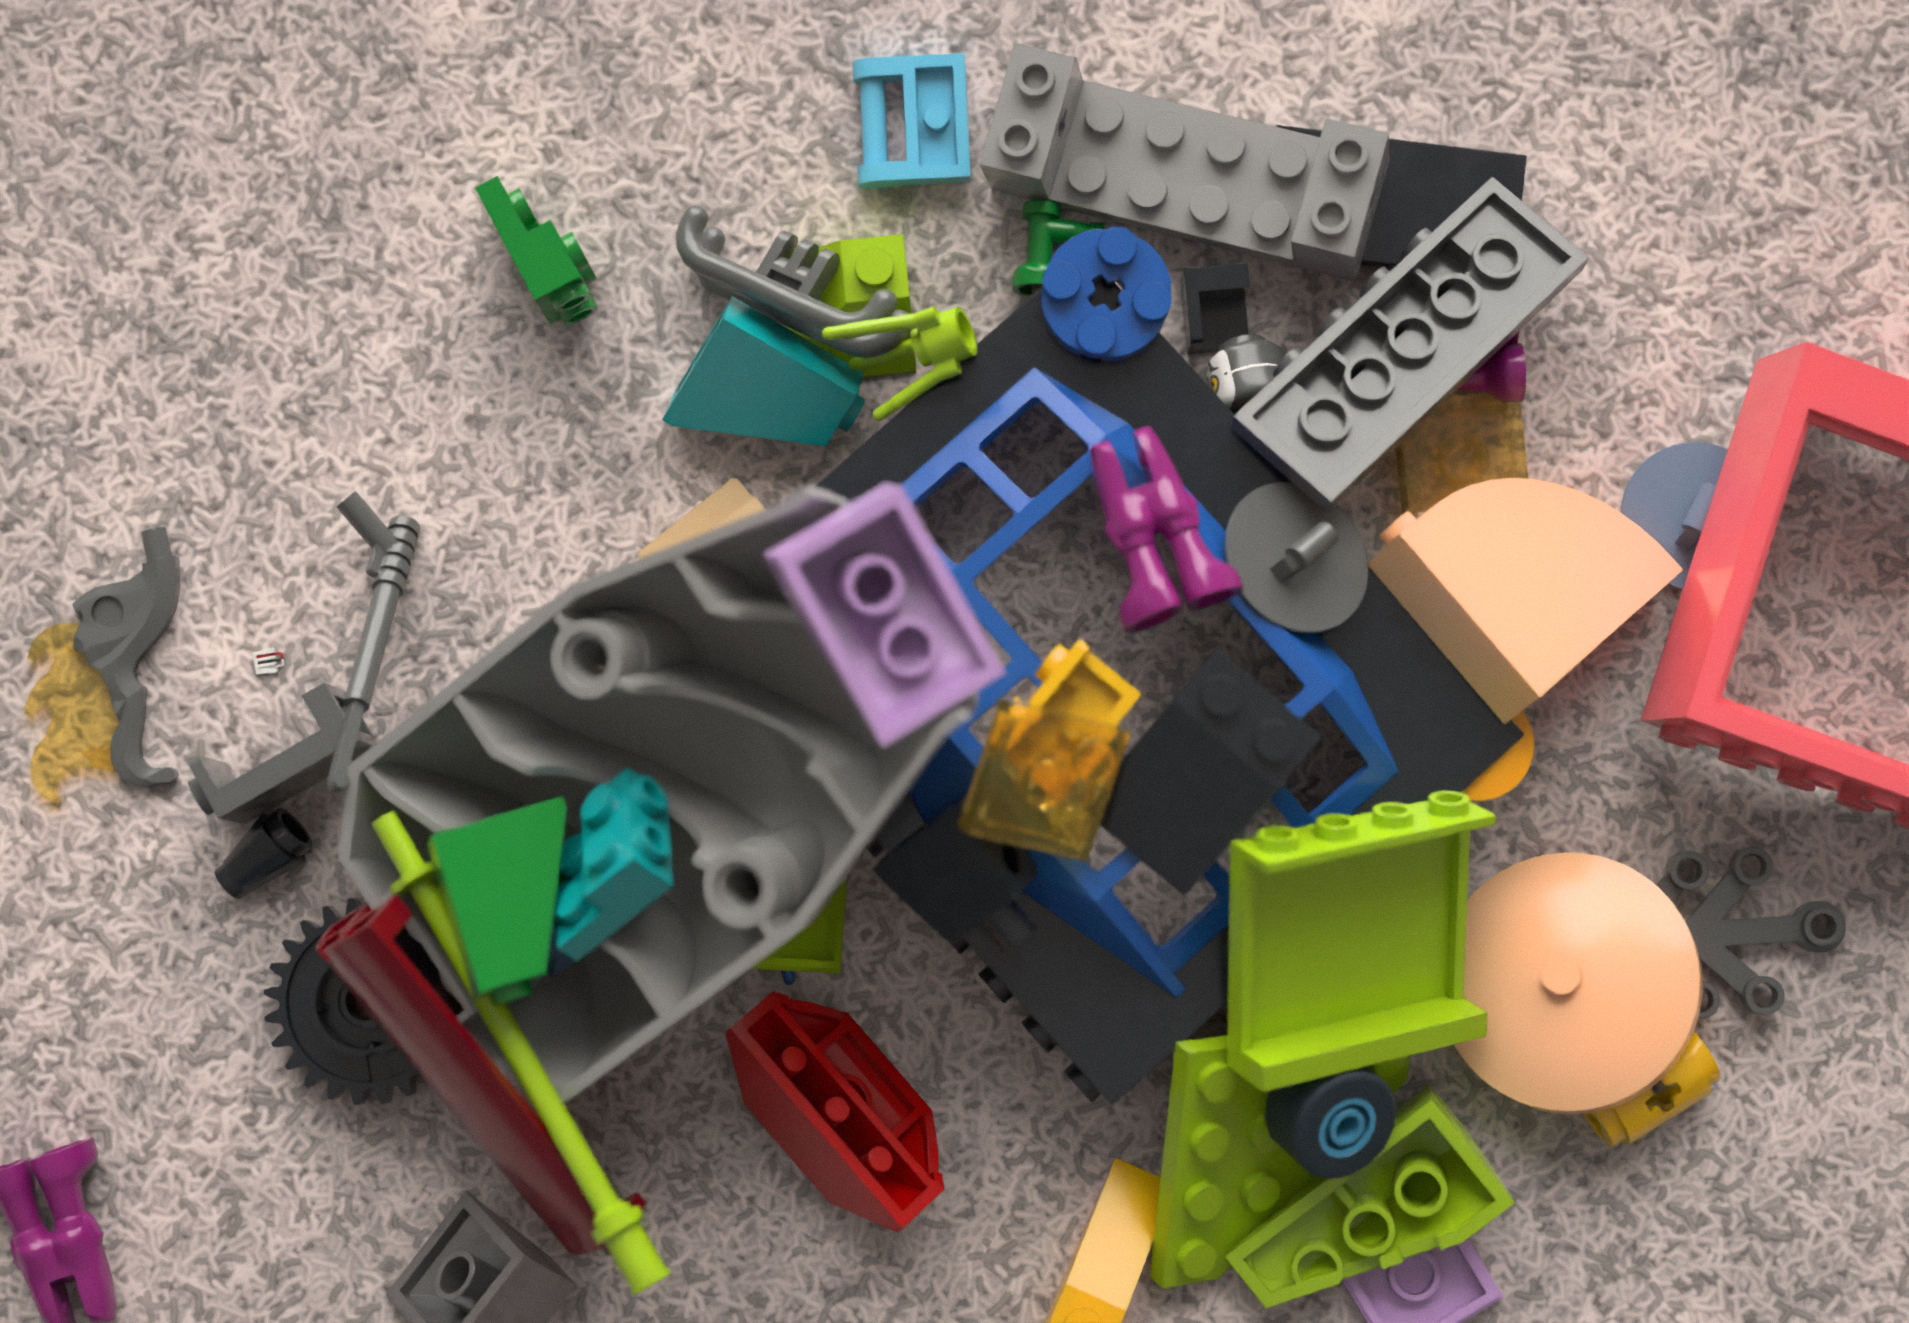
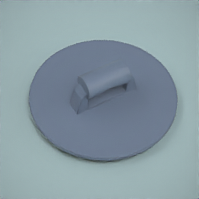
[1621,442,1728,590]

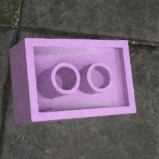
[763,483,1006,746]

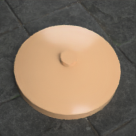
[1454,852,1703,1114]

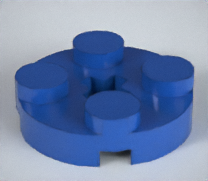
[1041,226,1172,362]

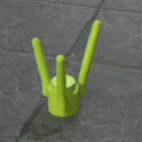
[822,306,977,421]

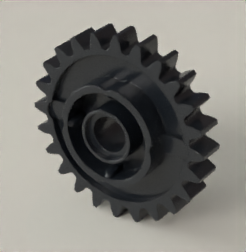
[264,898,464,1105]

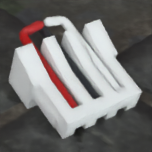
[253,647,285,675]

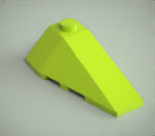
[1225,1084,1515,1308]

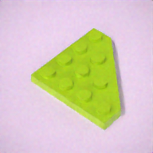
[1150,1035,1410,1289]

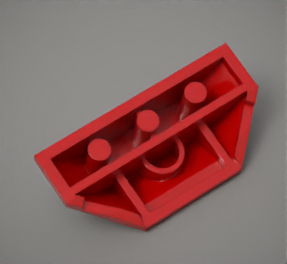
[725,991,945,1233]

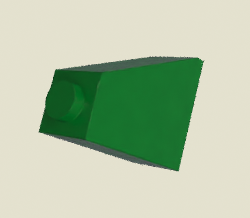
[426,796,567,1006]

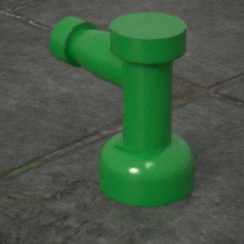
[1012,200,1105,296]

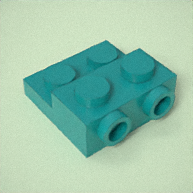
[556,767,673,961]

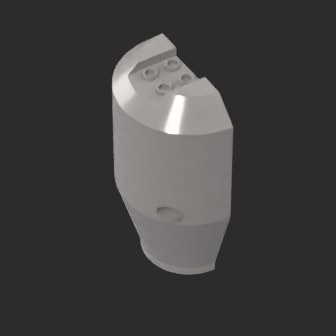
[338,486,978,1102]

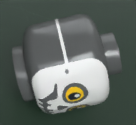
[1206,334,1285,415]

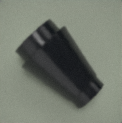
[215,808,313,899]

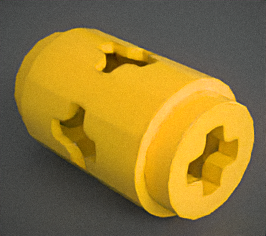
[1583,1032,1721,1148]

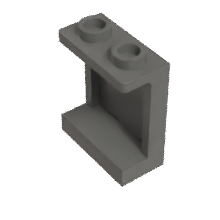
[187,682,377,824]

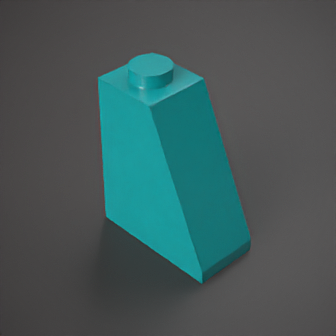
[662,296,865,446]

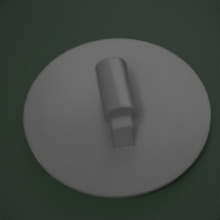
[1225,482,1368,633]

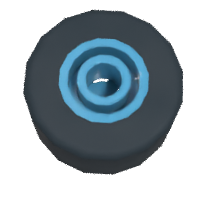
[1265,1066,1396,1179]

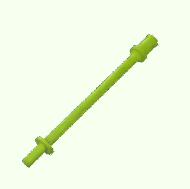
[372,811,671,1296]

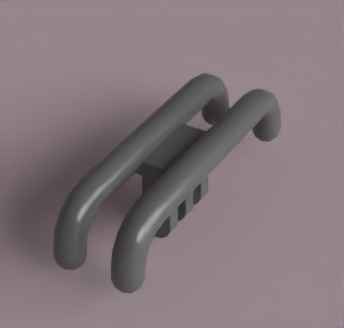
[676,205,910,359]

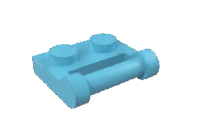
[852,53,971,189]

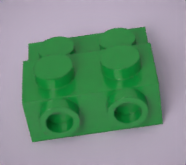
[475,176,598,325]

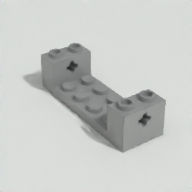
[979,43,1389,282]

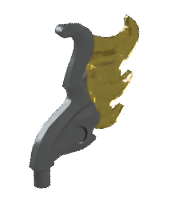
[24,527,180,804]

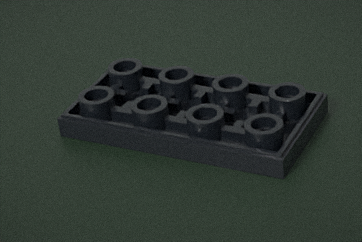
[1276,125,1527,269]

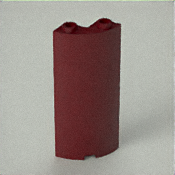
[316,894,646,1256]

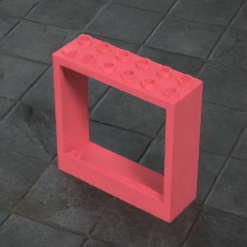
[1640,341,1909,829]

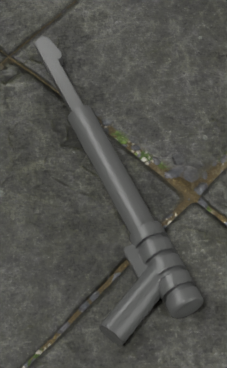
[327,491,420,793]

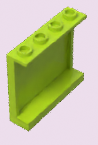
[1227,791,1496,1092]

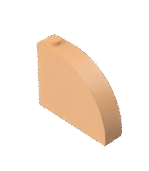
[1368,478,1683,724]

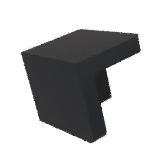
[1180,262,1250,354]

